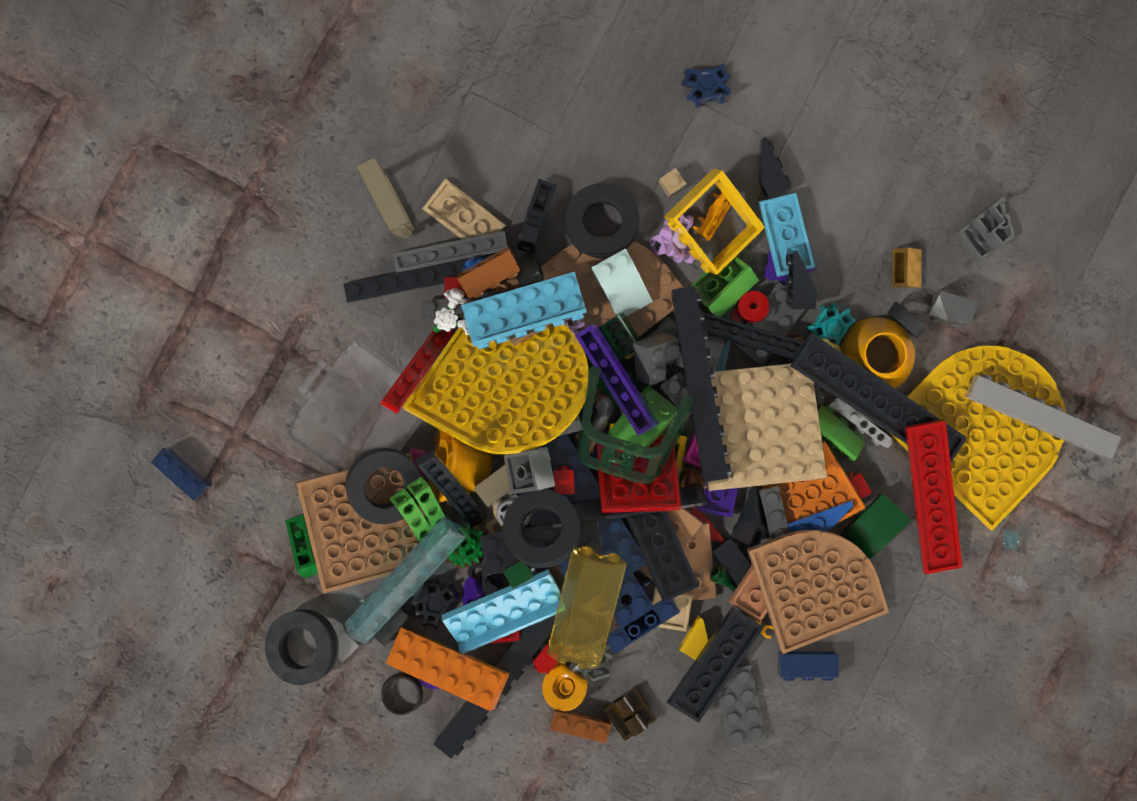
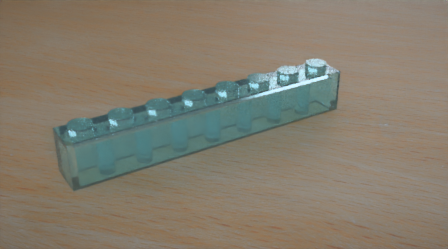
[343,517,466,644]

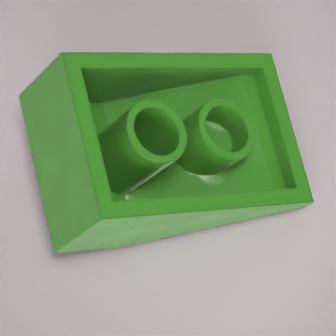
[609,386,678,457]

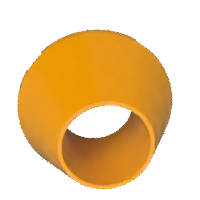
[840,317,915,389]
[428,429,492,502]

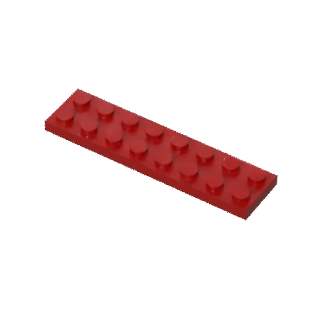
[905,419,963,575]

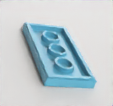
[758,193,815,277]

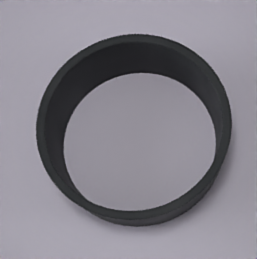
[888,301,927,338]
[381,673,423,715]

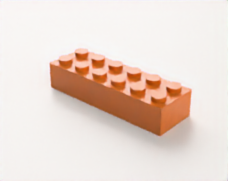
[385,627,510,711]

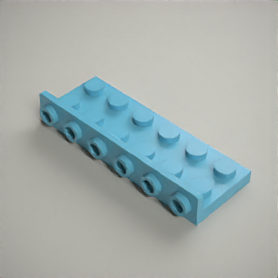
[461,272,587,349]
[441,570,567,654]

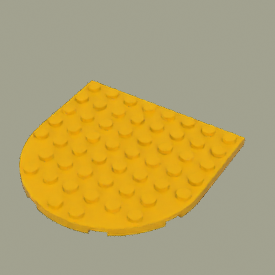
[403,324,589,454]
[887,346,1066,531]

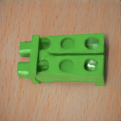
[390,477,451,548]

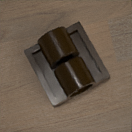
[603,687,656,741]

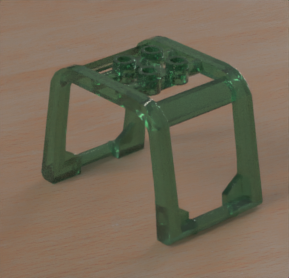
[576,366,693,484]

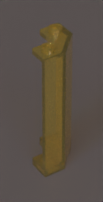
[547,546,627,669]

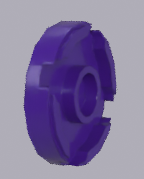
[462,577,484,606]

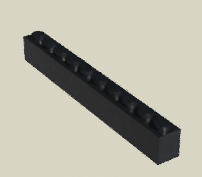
[671,286,732,485]
[433,601,572,759]

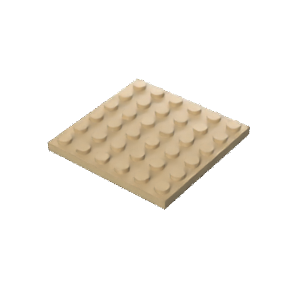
[708,364,827,491]

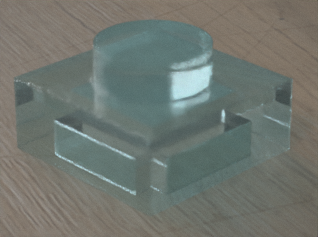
[1003,529,1019,550]

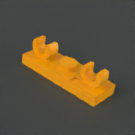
[693,192,731,242]

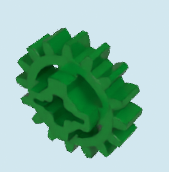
[445,525,484,567]

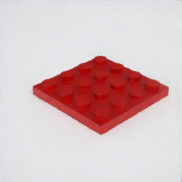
[596,435,681,513]

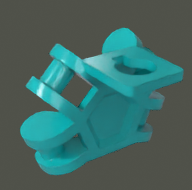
[807,302,857,346]

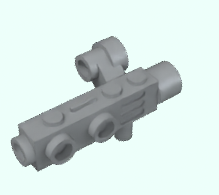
[829,396,894,448]

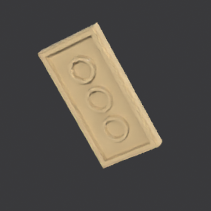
[422,178,506,256]

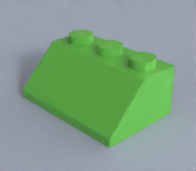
[691,256,759,317]
[817,404,866,461]

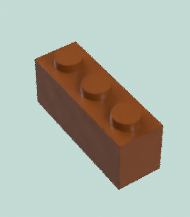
[457,247,520,299]
[550,709,611,744]

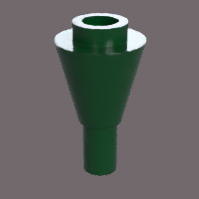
[709,565,737,592]

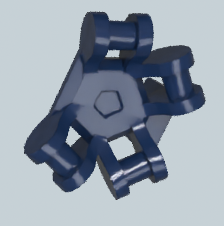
[681,64,732,108]

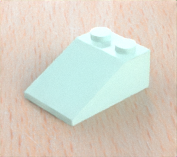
[591,249,653,316]

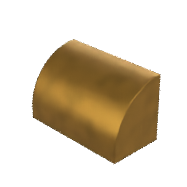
[892,248,922,288]

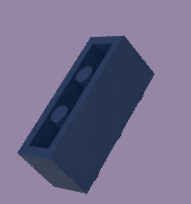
[151,447,212,501]
[778,651,839,681]

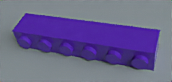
[575,325,659,435]

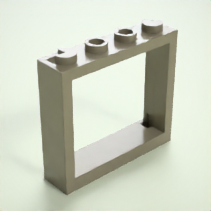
[357,158,415,240]

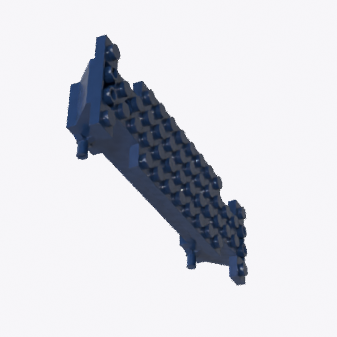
[496,435,680,654]

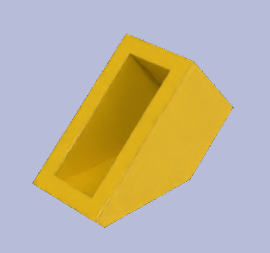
[678,615,708,660]

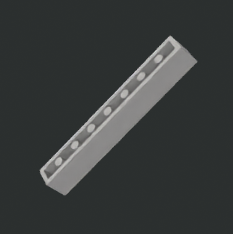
[965,374,1121,459]

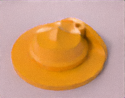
[542,662,588,711]

